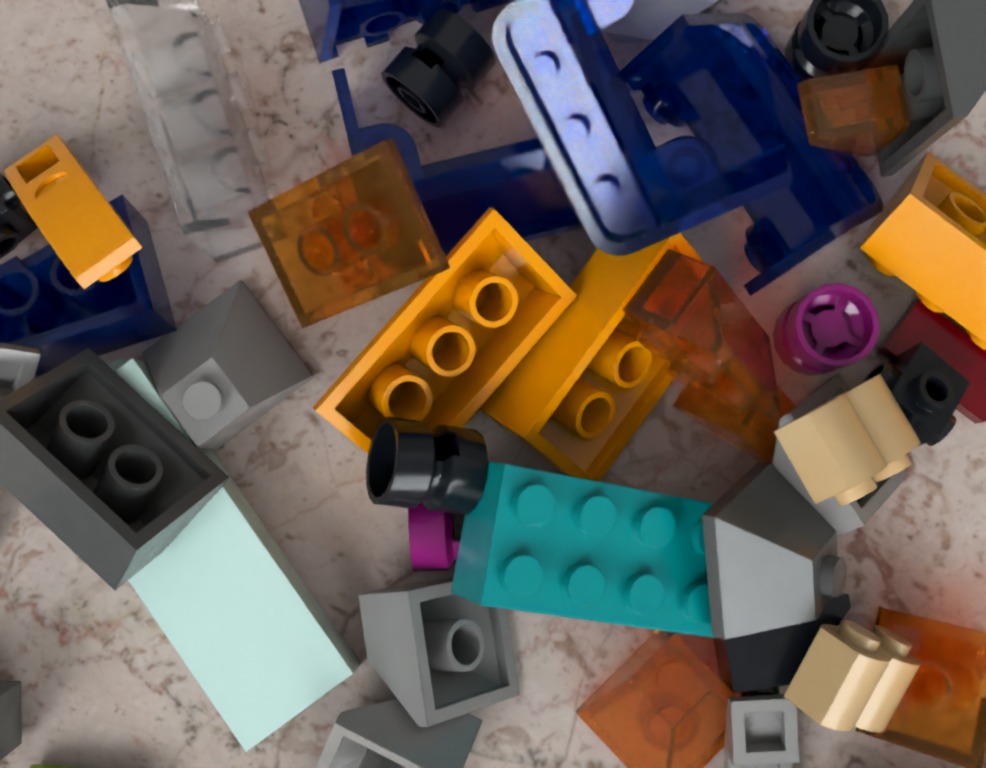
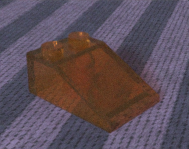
[247,138,450,329]

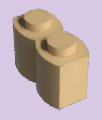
[773,374,921,506]
[783,620,922,733]

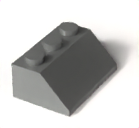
[861,0,986,177]
[0,348,229,591]

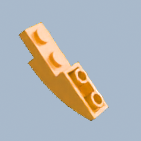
[3,134,142,289]

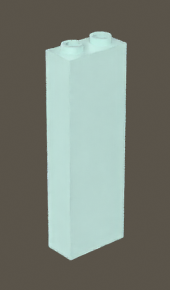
[108,358,361,752]

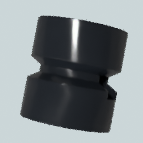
[785,0,888,93]
[381,7,496,128]
[366,416,488,515]

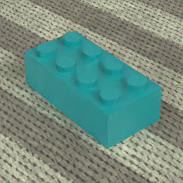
[451,462,715,638]

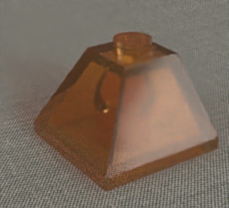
[855,607,986,768]
[575,630,736,768]

